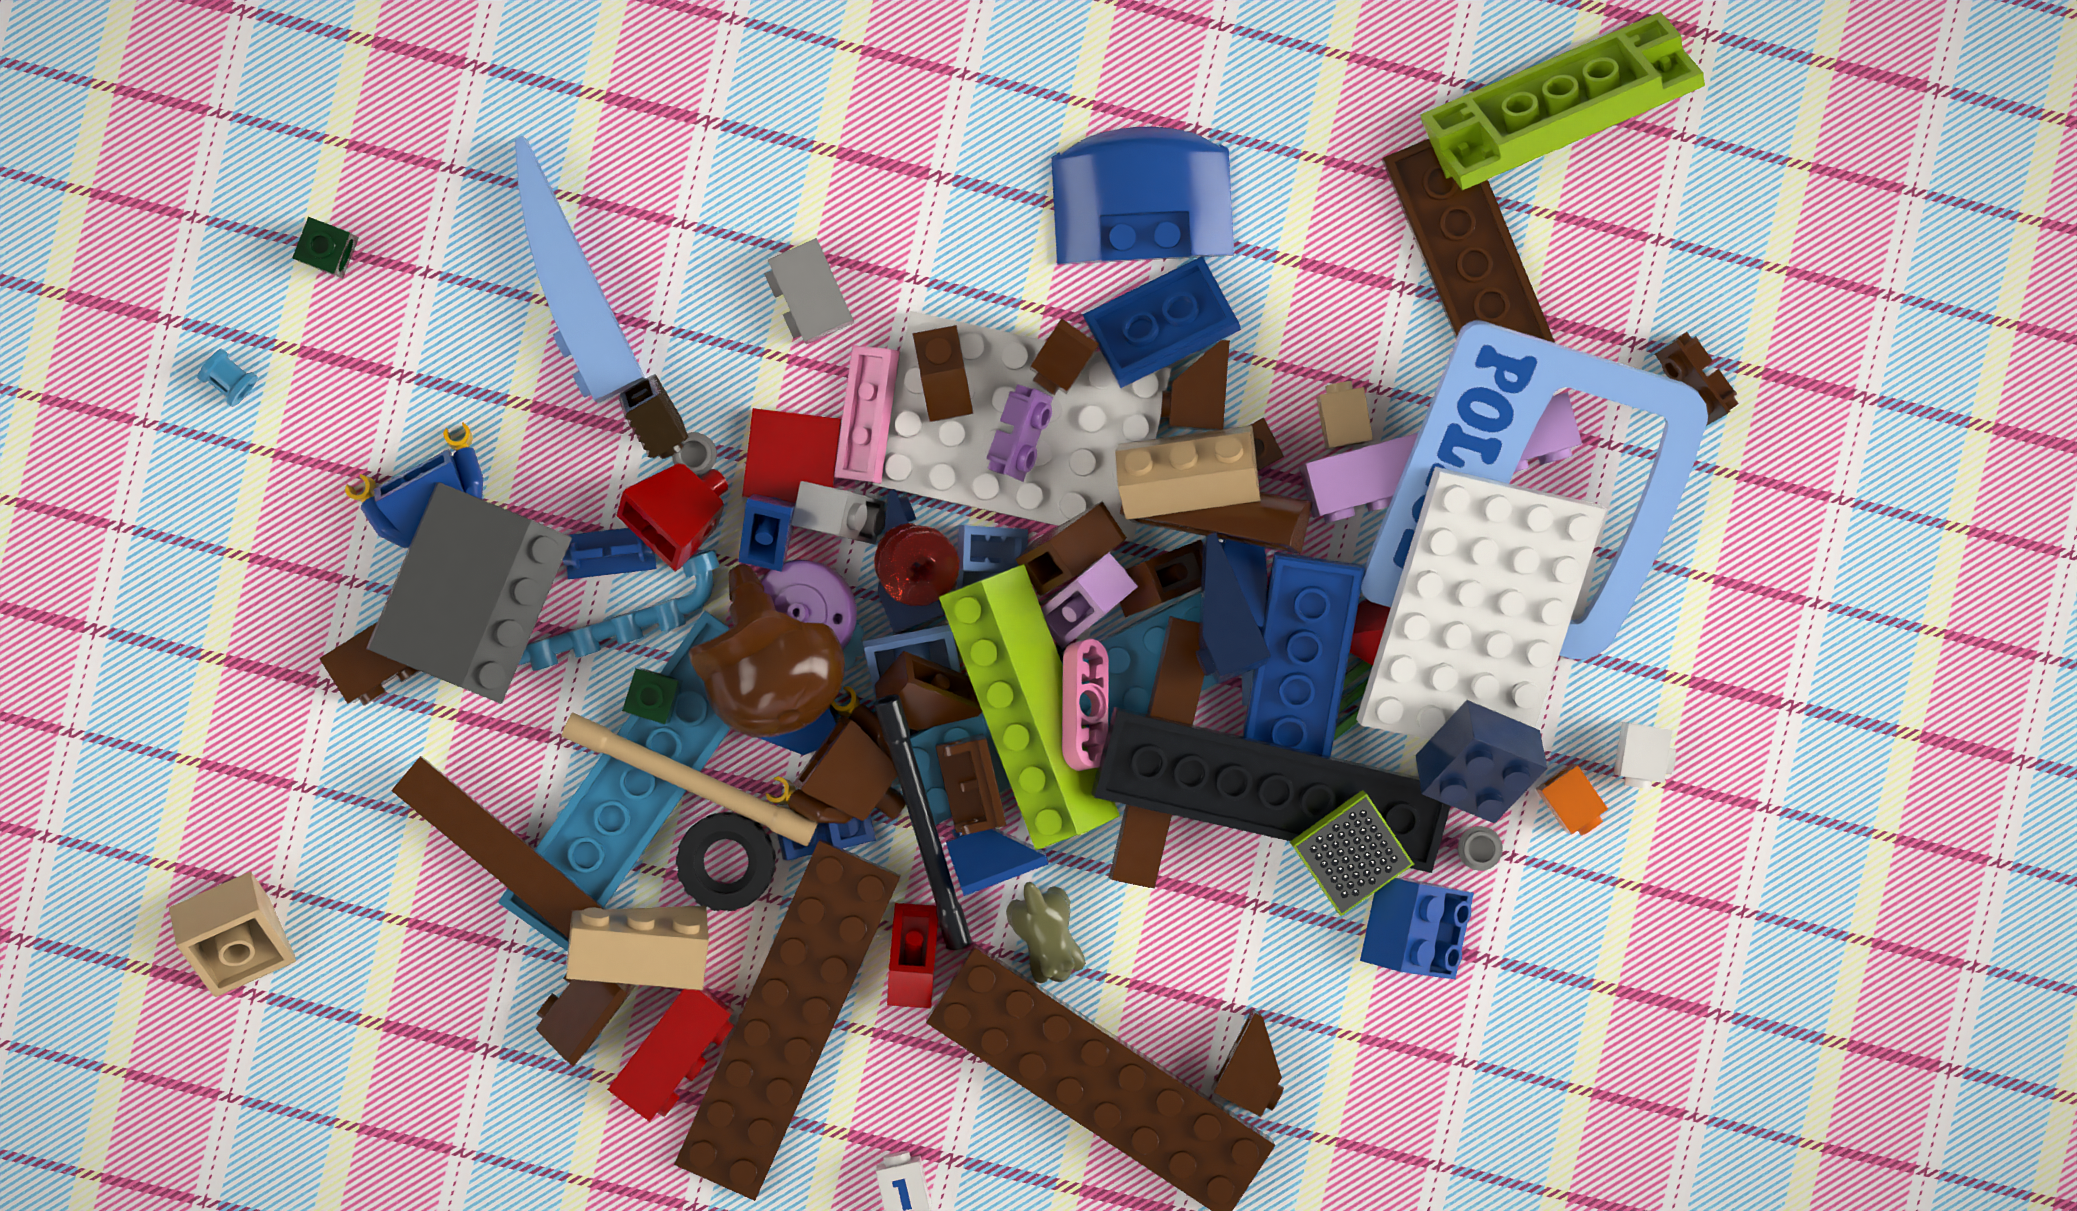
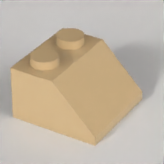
[169,871,296,997]

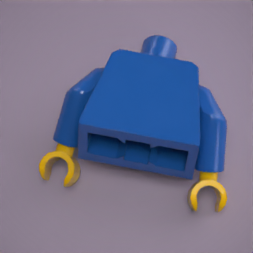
[345,422,484,549]

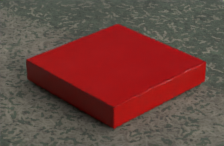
[742,408,842,503]

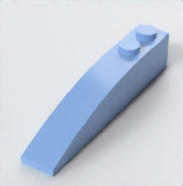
[515,136,646,403]

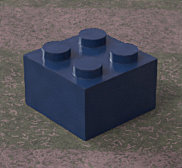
[1415,700,1548,824]

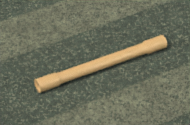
[561,712,818,847]

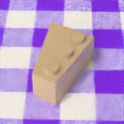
[566,905,709,990]

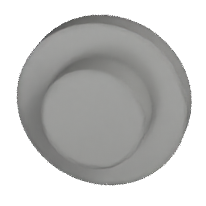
[672,432,717,477]
[1458,826,1503,871]

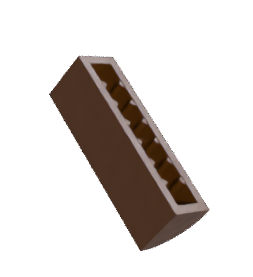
[1119,492,1313,554]

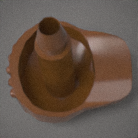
[688,564,845,738]

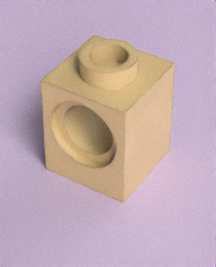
[1316,381,1373,450]

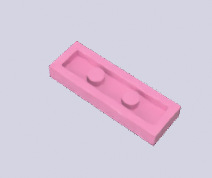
[834,345,900,484]

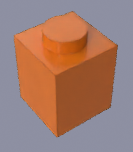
[1535,763,1608,836]

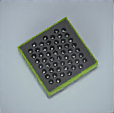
[1289,790,1414,916]

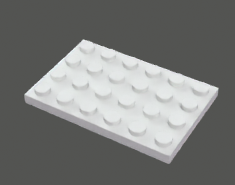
[872,311,1172,542]
[1356,467,1606,740]

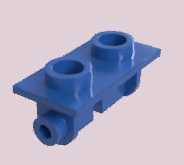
[563,528,657,580]

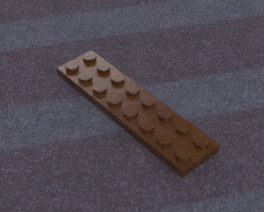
[674,839,901,1201]

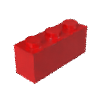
[607,987,735,1122]

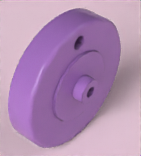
[760,560,857,650]

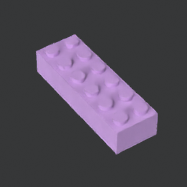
[1299,392,1582,524]

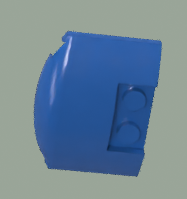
[1051,126,1234,265]

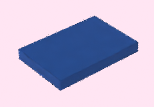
[1082,256,1241,389]

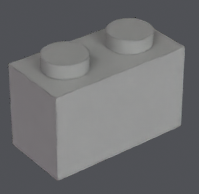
[764,238,855,345]

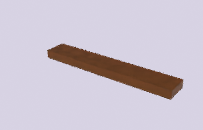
[1109,616,1205,889]
[391,756,605,939]

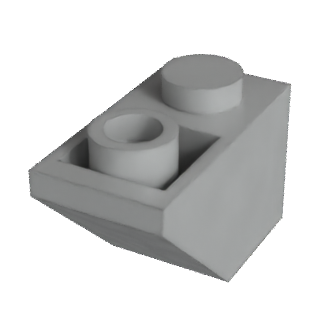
[791,481,885,545]

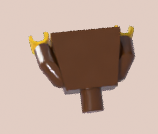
[766,686,906,824]

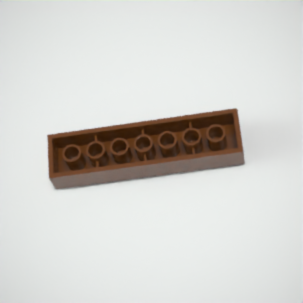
[926,943,1276,1211]

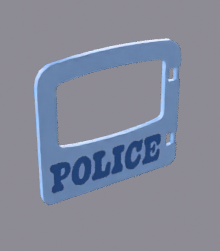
[1361,321,1708,660]

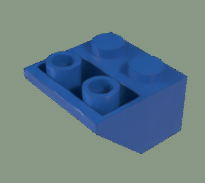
[1360,877,1474,980]

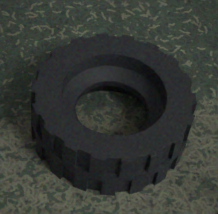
[676,812,776,912]

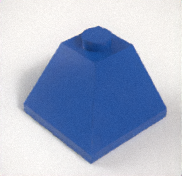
[945,828,1049,896]

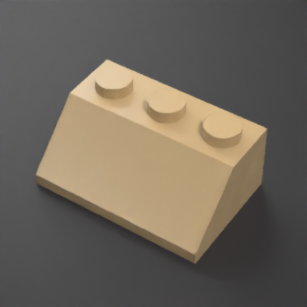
[1115,425,1260,520]

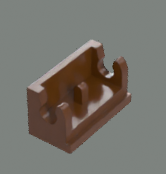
[935,733,1007,835]

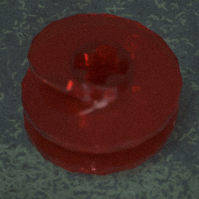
[874,523,960,606]

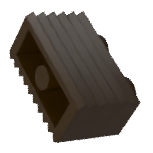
[619,374,689,459]

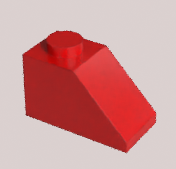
[887,903,938,1009]

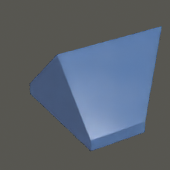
[956,525,1028,590]

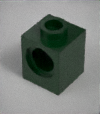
[292,216,359,279]
[622,667,683,725]

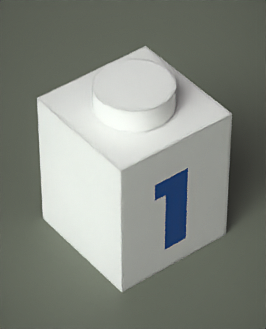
[876,1151,932,1211]

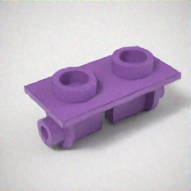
[986,384,1053,482]

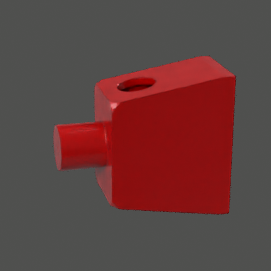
[616,463,728,572]

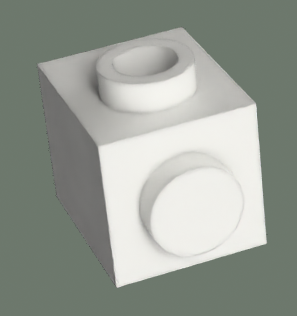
[1613,722,1676,790]

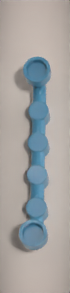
[519,549,720,671]

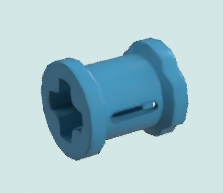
[197,348,258,407]

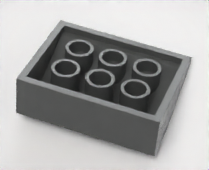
[366,482,572,704]

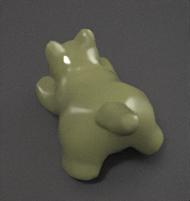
[1006,882,1086,984]

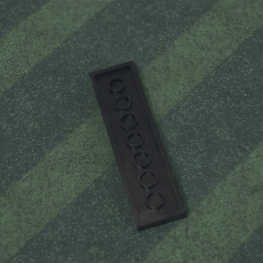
[1091,707,1451,873]

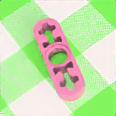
[1062,639,1109,771]

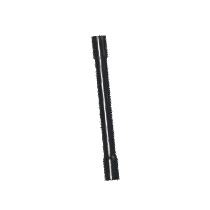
[874,694,972,950]

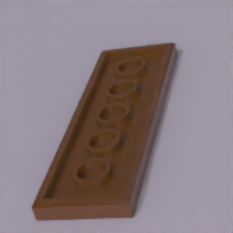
[1381,139,1555,343]

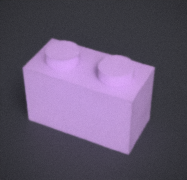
[1041,552,1138,649]

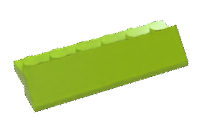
[1420,12,1705,190]
[939,564,1120,850]

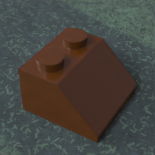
[536,974,637,1067]

